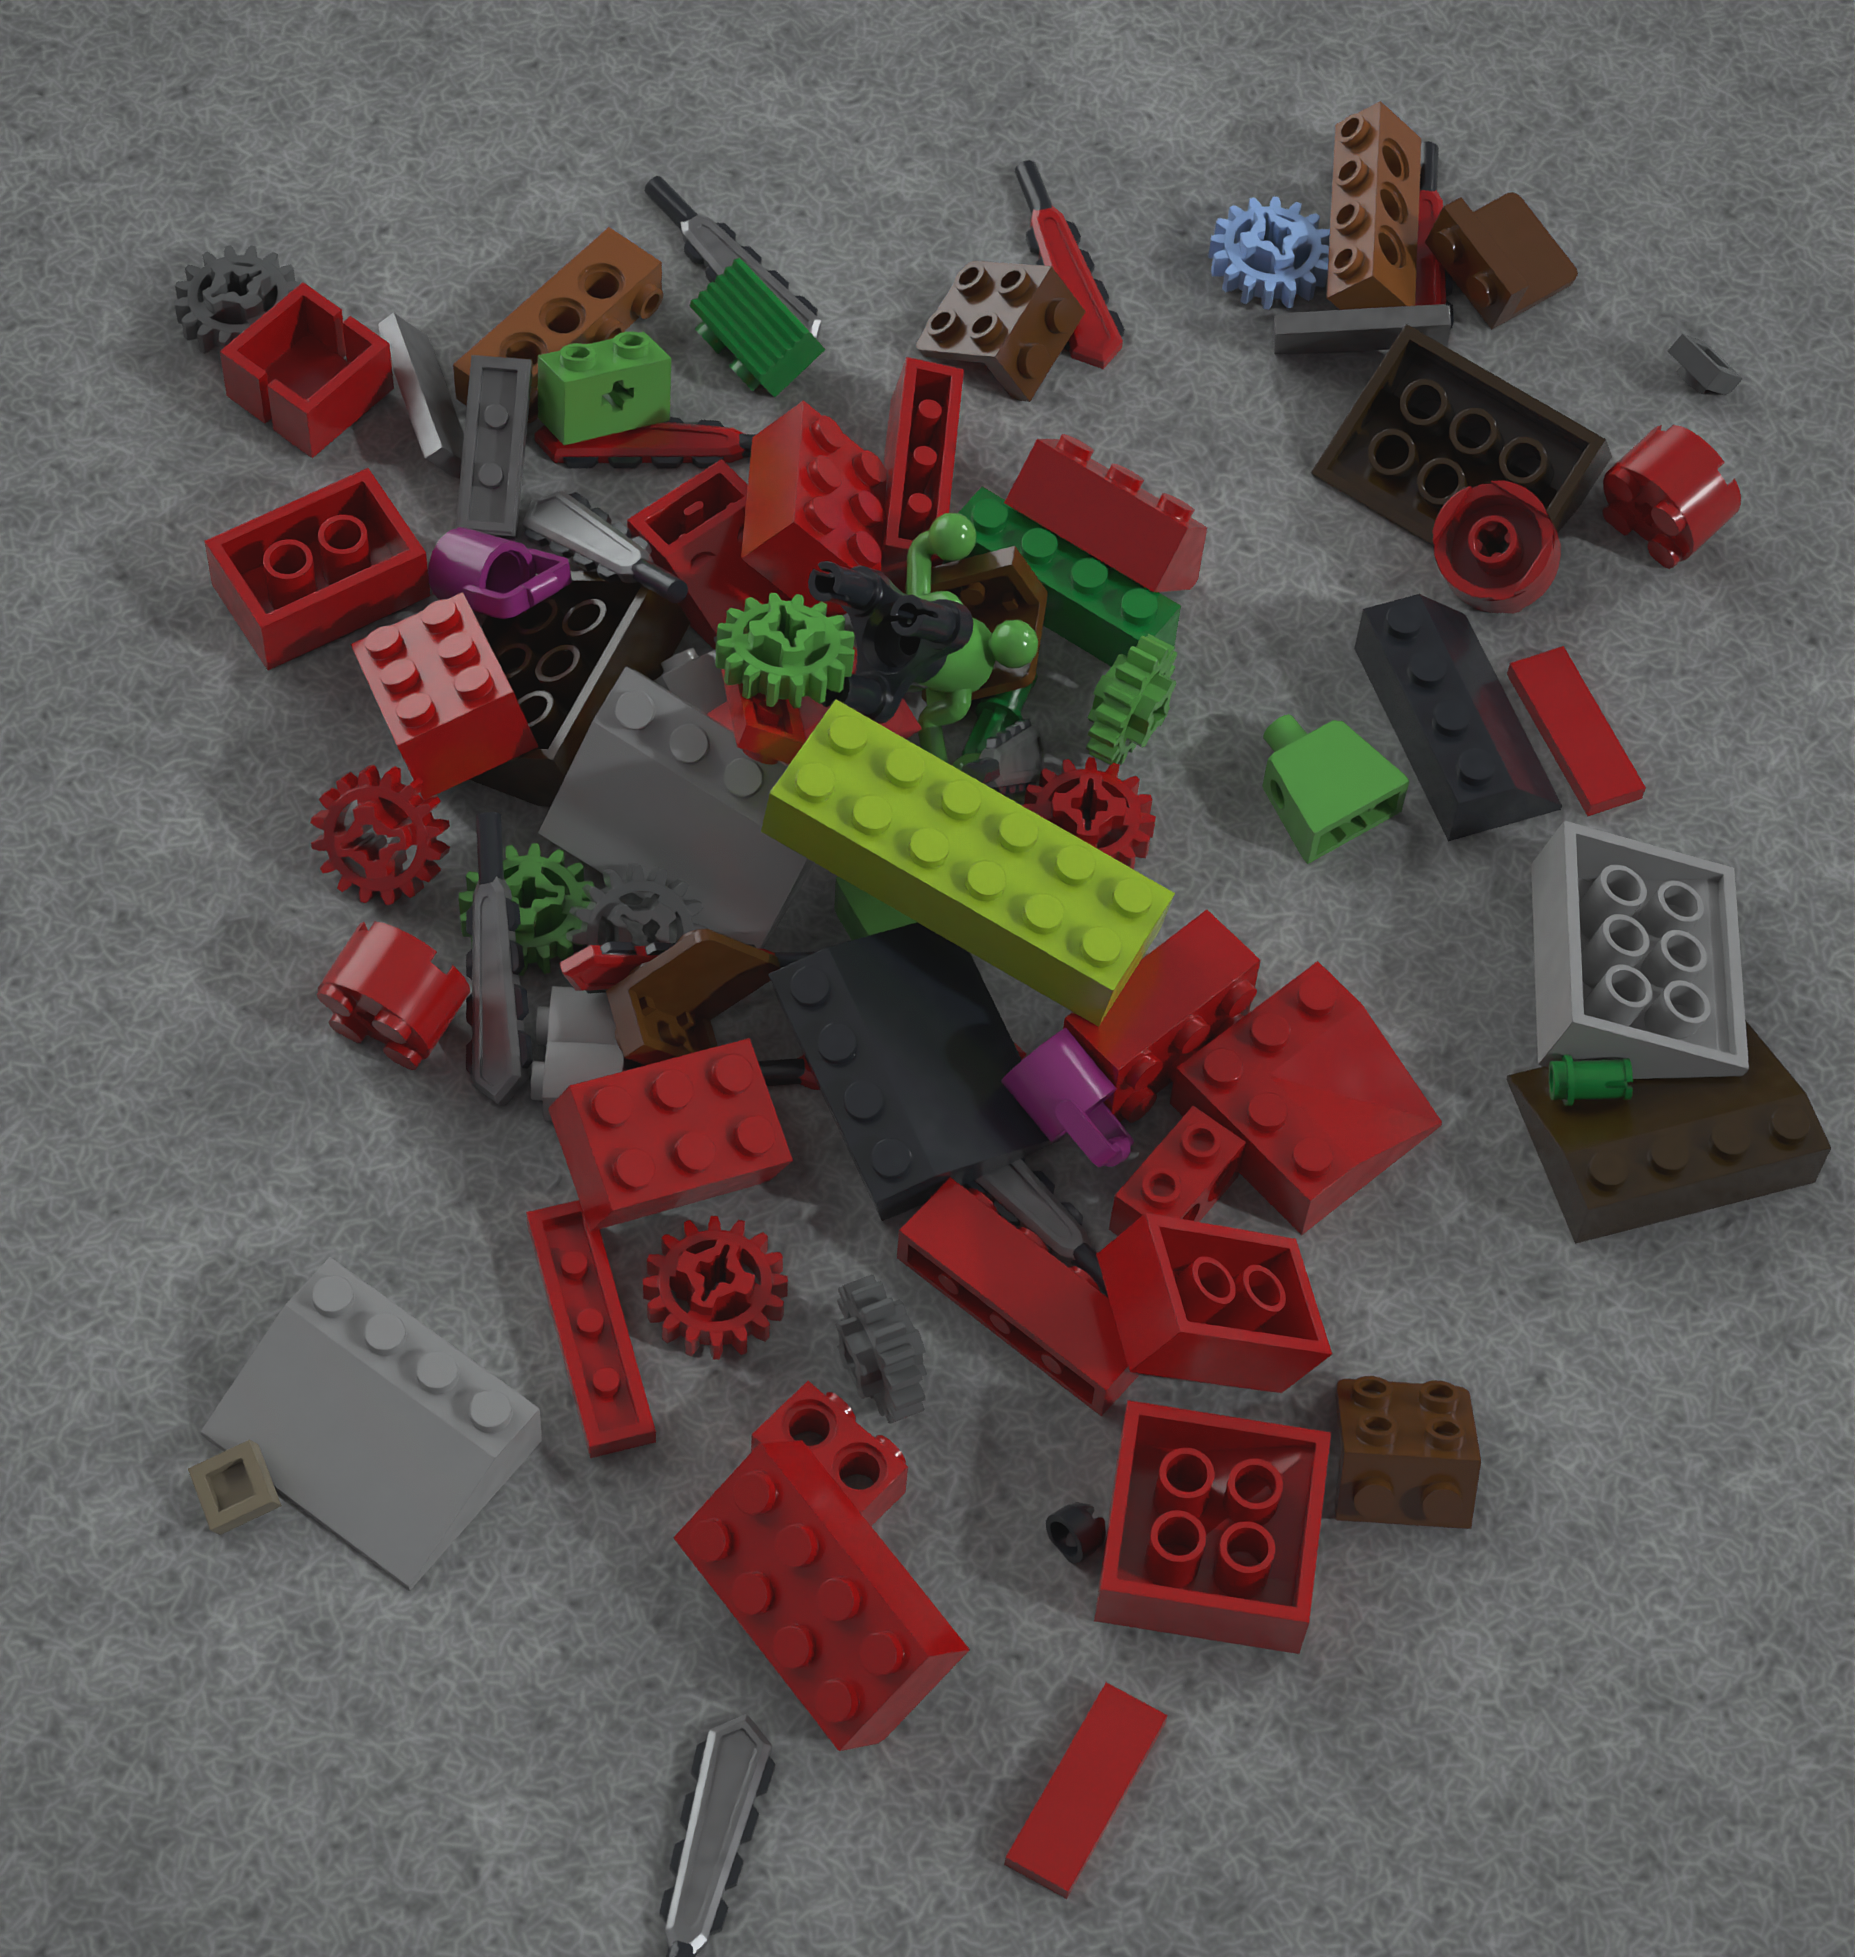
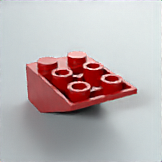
[627,459,792,650]

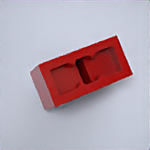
[1109,1106,1246,1236]
[751,1381,908,1526]

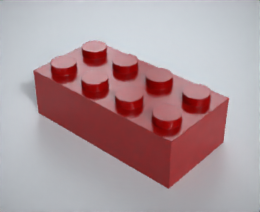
[673,1440,970,1751]

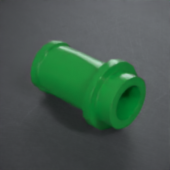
[1548,1054,1633,1106]

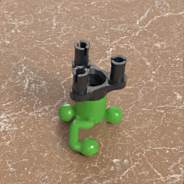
[808,513,1038,770]

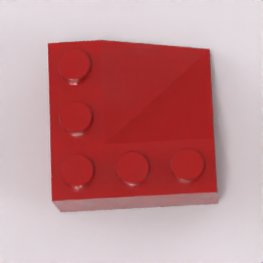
[1169,961,1442,1235]
[1094,1400,1331,1654]

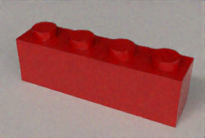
[881,357,964,594]
[897,1177,1140,1417]

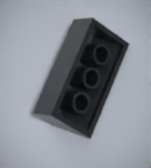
[1354,594,1562,842]

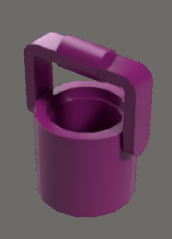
[428,527,572,619]
[1001,1028,1134,1167]

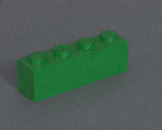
[944,486,1181,667]

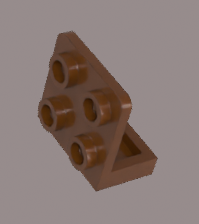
[1425,192,1578,330]
[916,261,1086,402]
[904,546,1048,705]
[606,929,781,1065]
[1335,1376,1481,1529]

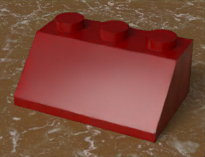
[1004,434,1208,593]

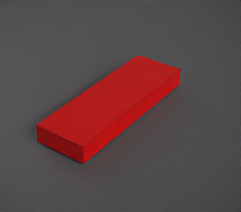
[1507,646,1646,816]
[1004,1682,1168,1899]

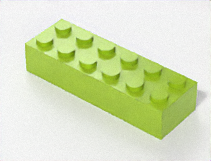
[761,699,1175,1027]

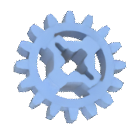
[1208,196,1330,309]

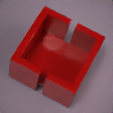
[220,282,394,458]

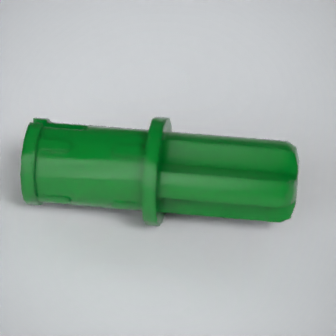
[962,673,1038,755]

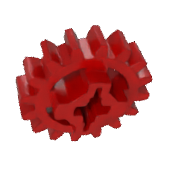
[1022,757,1156,869]
[310,765,450,905]
[643,1216,788,1360]

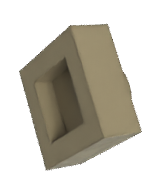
[188,1440,281,1535]

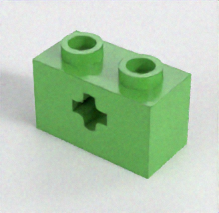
[538,332,671,445]

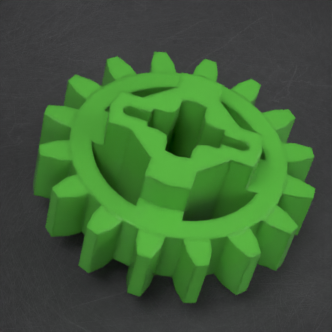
[715,593,855,708]
[1086,634,1177,765]
[458,843,595,976]

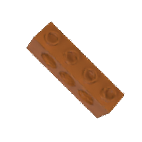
[1326,101,1421,310]
[453,227,663,423]

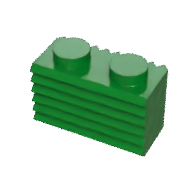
[689,258,826,398]

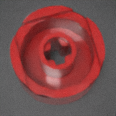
[1603,425,1741,569]
[1433,480,1561,614]
[317,921,470,1070]

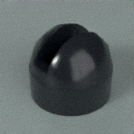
[1046,1502,1106,1564]

